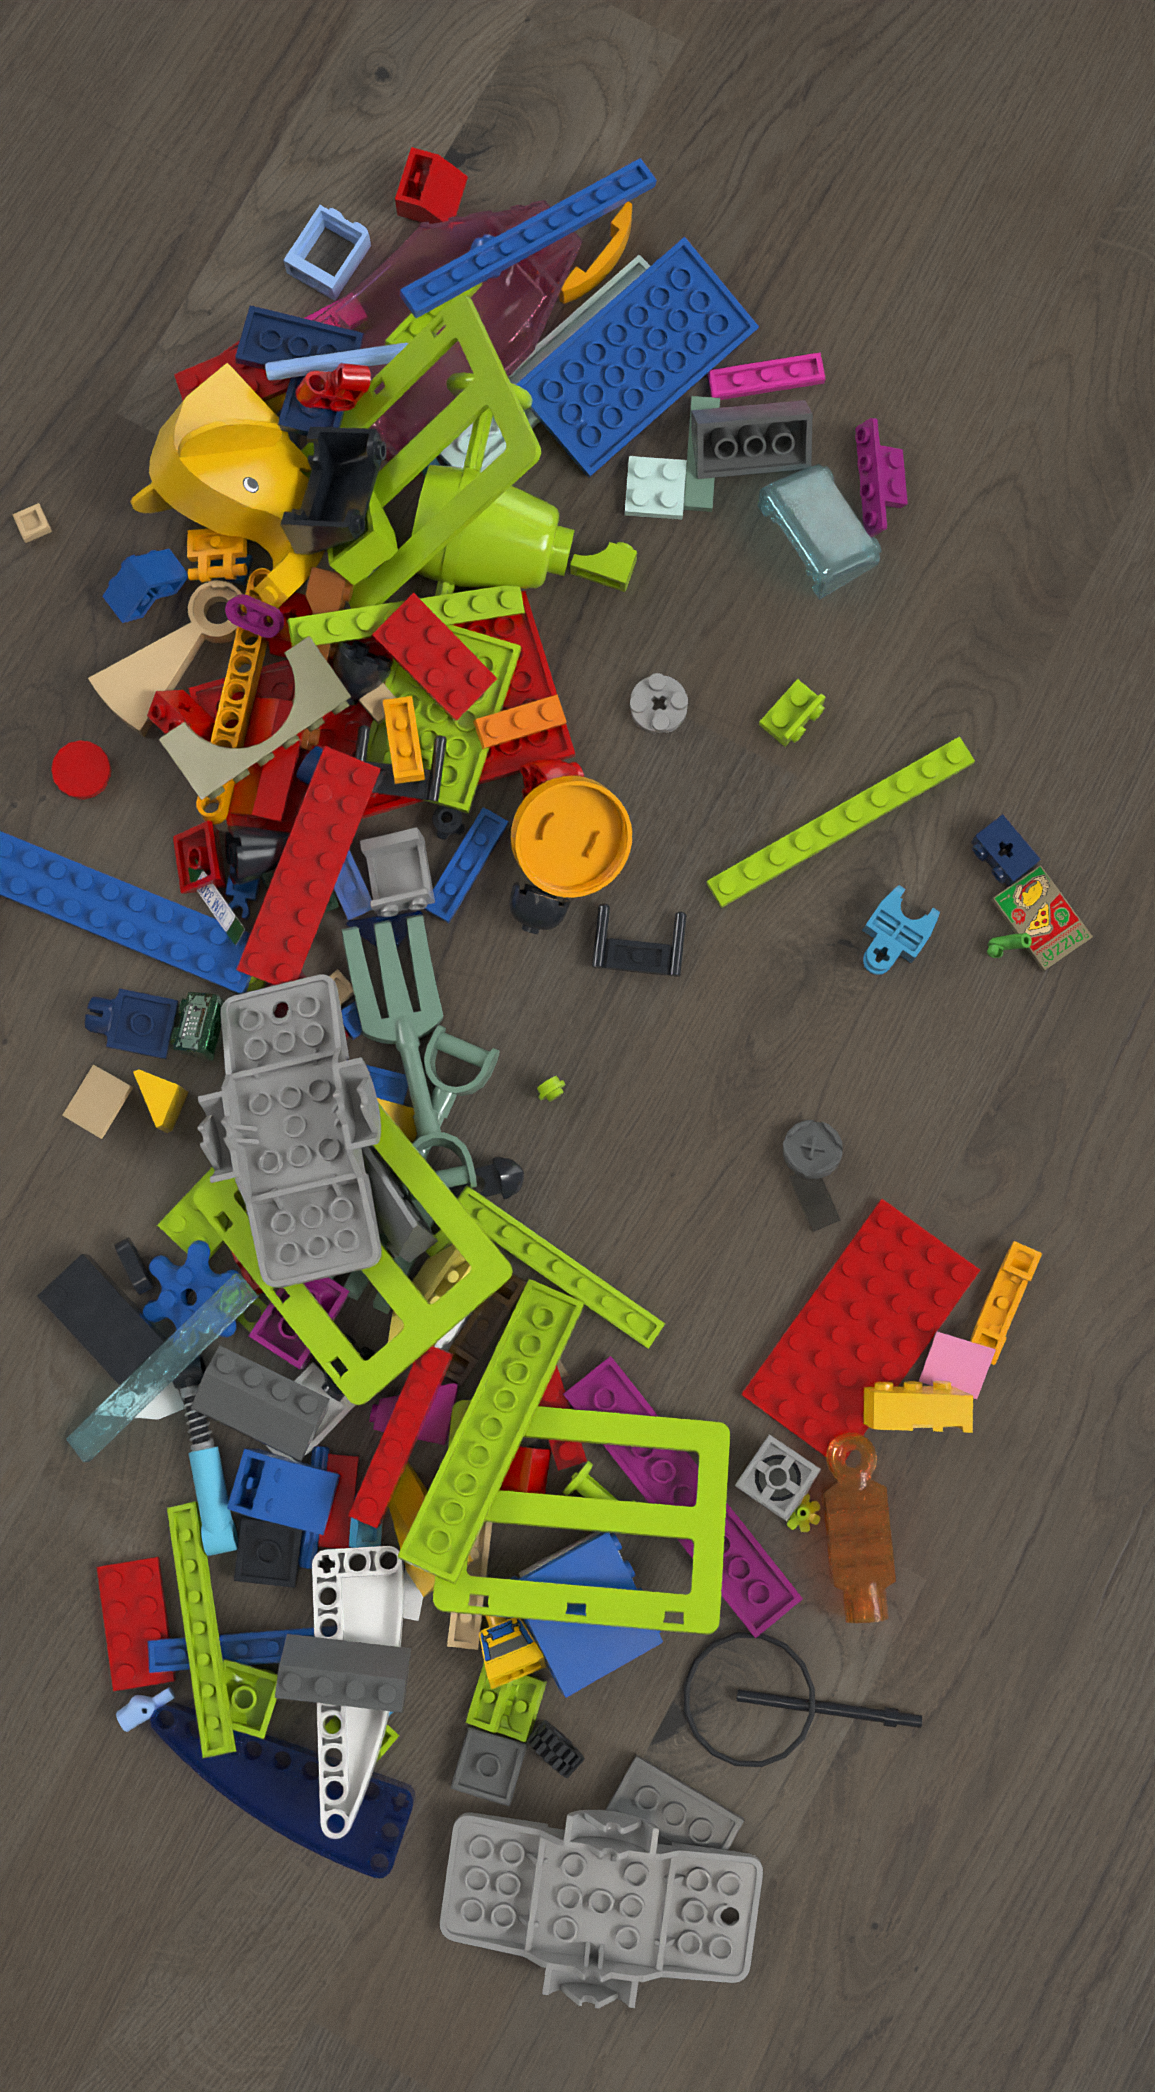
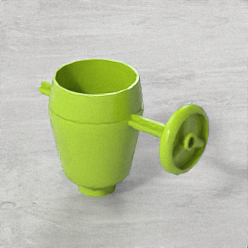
[412,372,575,596]

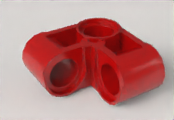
[296,363,371,411]

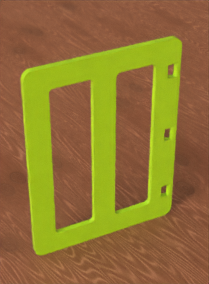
[301,295,541,609]
[193,1103,512,1405]
[433,1400,730,1635]

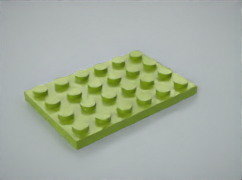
[366,625,521,813]

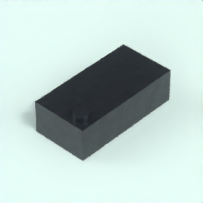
[37,1254,171,1385]

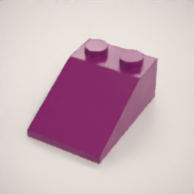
[249,1277,350,1369]

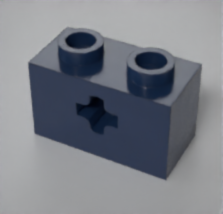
[971,814,1041,887]

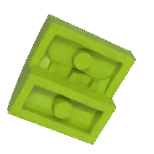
[466,1663,547,1742]

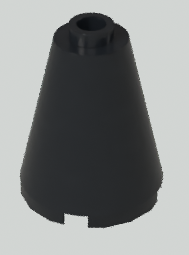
[225,825,290,885]

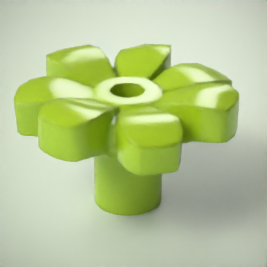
[786,1493,820,1532]

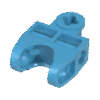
[862,885,940,975]

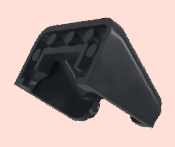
[280,427,386,555]

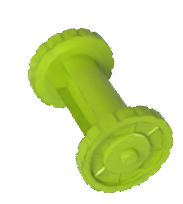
[563,1461,636,1502]

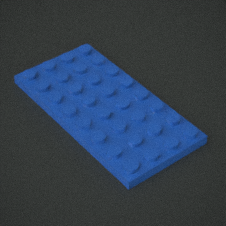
[515,237,759,478]

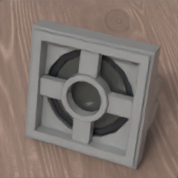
[735,1434,821,1522]

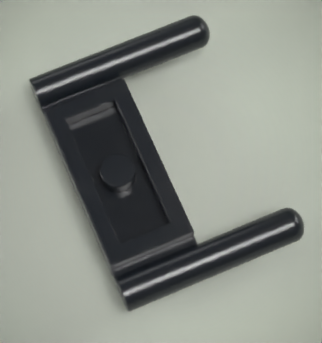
[354,725,447,801]
[592,903,687,977]

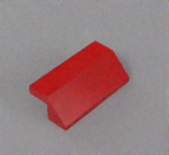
[228,698,305,823]

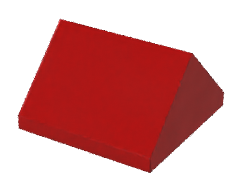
[173,821,227,894]
[499,1446,551,1494]

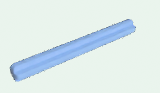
[265,343,408,381]

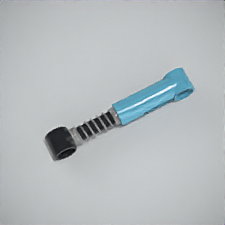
[170,1353,238,1556]

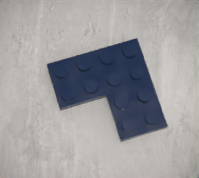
[235,305,364,436]

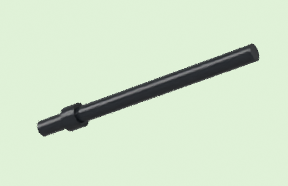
[736,1689,922,1728]

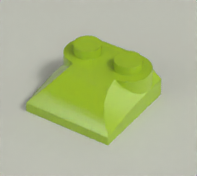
[223,1659,278,1739]

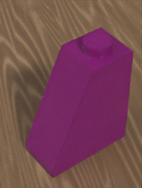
[369,1383,459,1445]

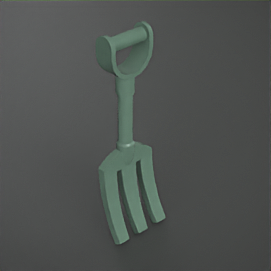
[341,914,477,1201]
[329,1025,500,1314]

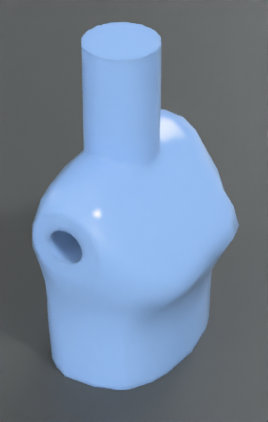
[116,1687,175,1732]

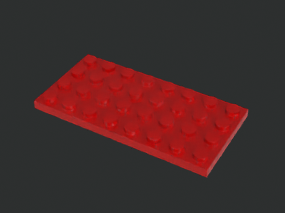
[741,1199,980,1467]

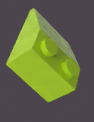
[327,490,398,585]

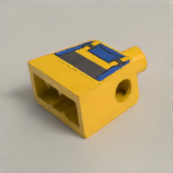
[479,1616,546,1690]

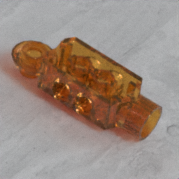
[821,1432,896,1623]

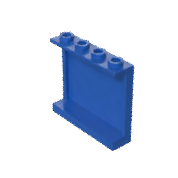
[510,1532,663,1698]

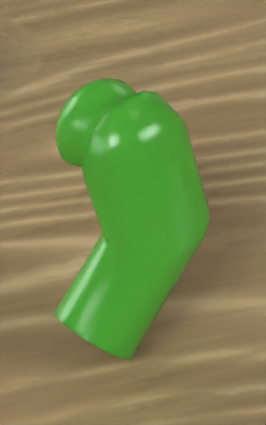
[987,933,1032,958]

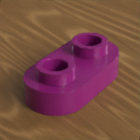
[225,594,284,638]

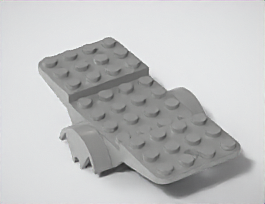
[198,974,381,1288]
[440,1810,763,2008]

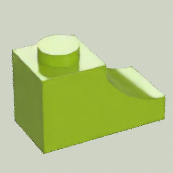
[570,542,637,592]

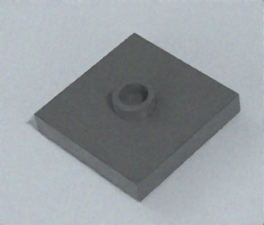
[450,1726,528,1807]

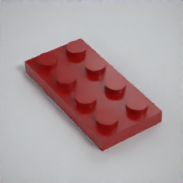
[174,347,290,402]
[371,592,498,721]
[97,1556,176,1691]

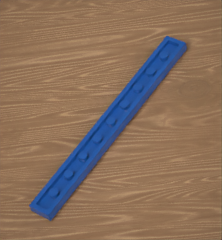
[400,158,657,318]

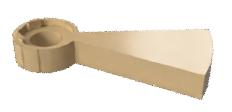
[88,580,243,737]

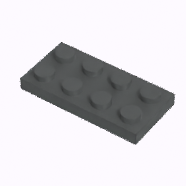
[605,1754,744,1850]

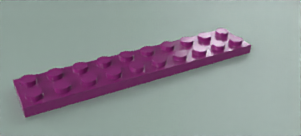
[563,1356,803,1638]

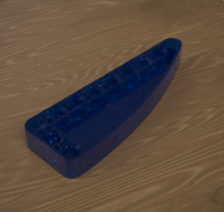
[150,1702,416,1879]

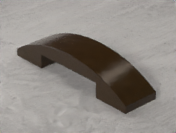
[445,1273,527,1386]

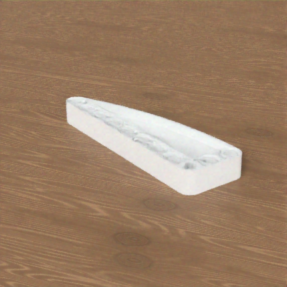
[312,1546,404,1839]

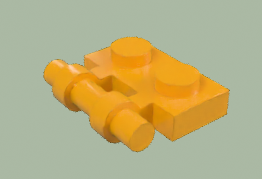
[187,528,247,582]

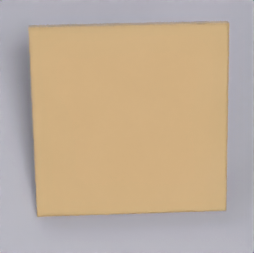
[62,1064,133,1139]

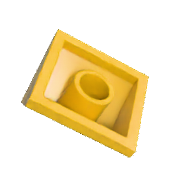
[133,1069,188,1133]

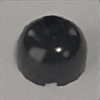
[509,882,571,934]

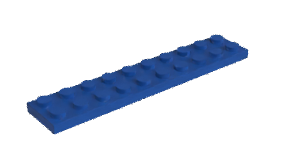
[0,831,252,994]

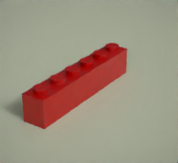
[348,1345,454,1528]

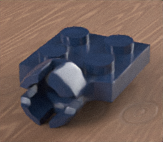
[85,988,179,1060]

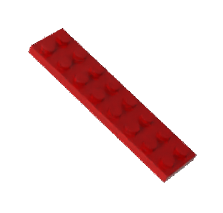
[236,746,381,985]

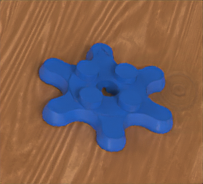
[143,1240,243,1352]

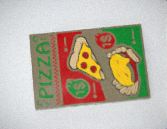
[991,865,1093,972]

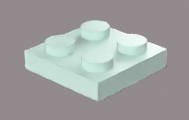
[625,456,687,520]

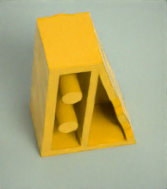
[864,1381,973,1433]

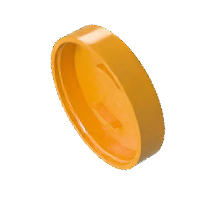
[511,776,632,898]

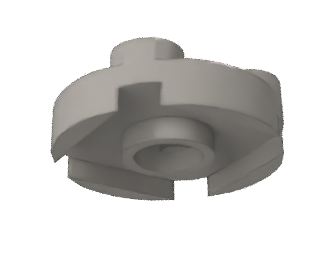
[630,673,688,734]

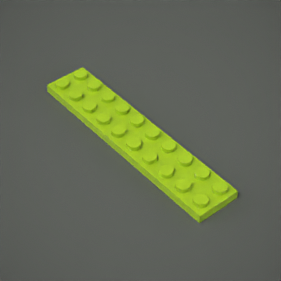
[397,1279,584,1585]

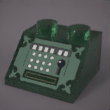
[171,992,224,1061]

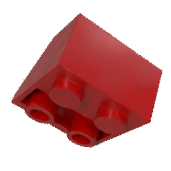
[395,147,468,230]

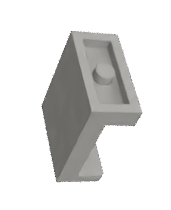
[360,827,435,917]

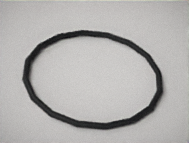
[684,1632,815,1767]

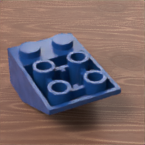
[227,1449,340,1535]

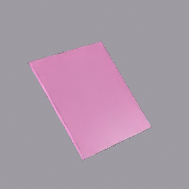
[919,1332,996,1399]

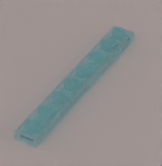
[66,1273,259,1462]

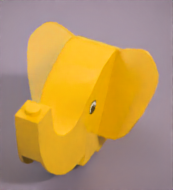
[130,363,325,609]

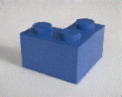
[102,549,188,623]

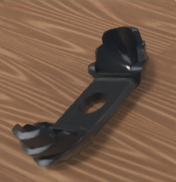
[449,1157,524,1199]

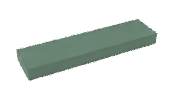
[683,396,720,512]

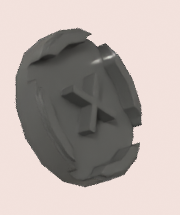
[783,1120,843,1179]

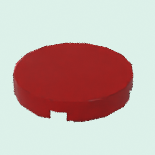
[51,740,112,800]

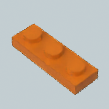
[473,694,567,749]

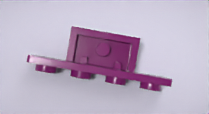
[855,418,908,538]

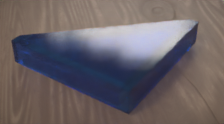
[346,910,423,948]

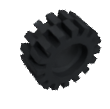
[527,1720,585,1779]

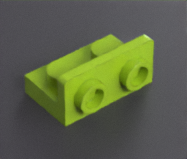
[759,679,826,747]

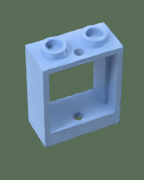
[283,205,371,301]

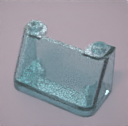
[757,464,882,600]

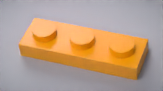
[383,696,425,784]

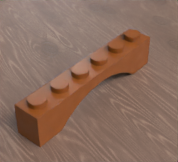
[292,567,353,752]

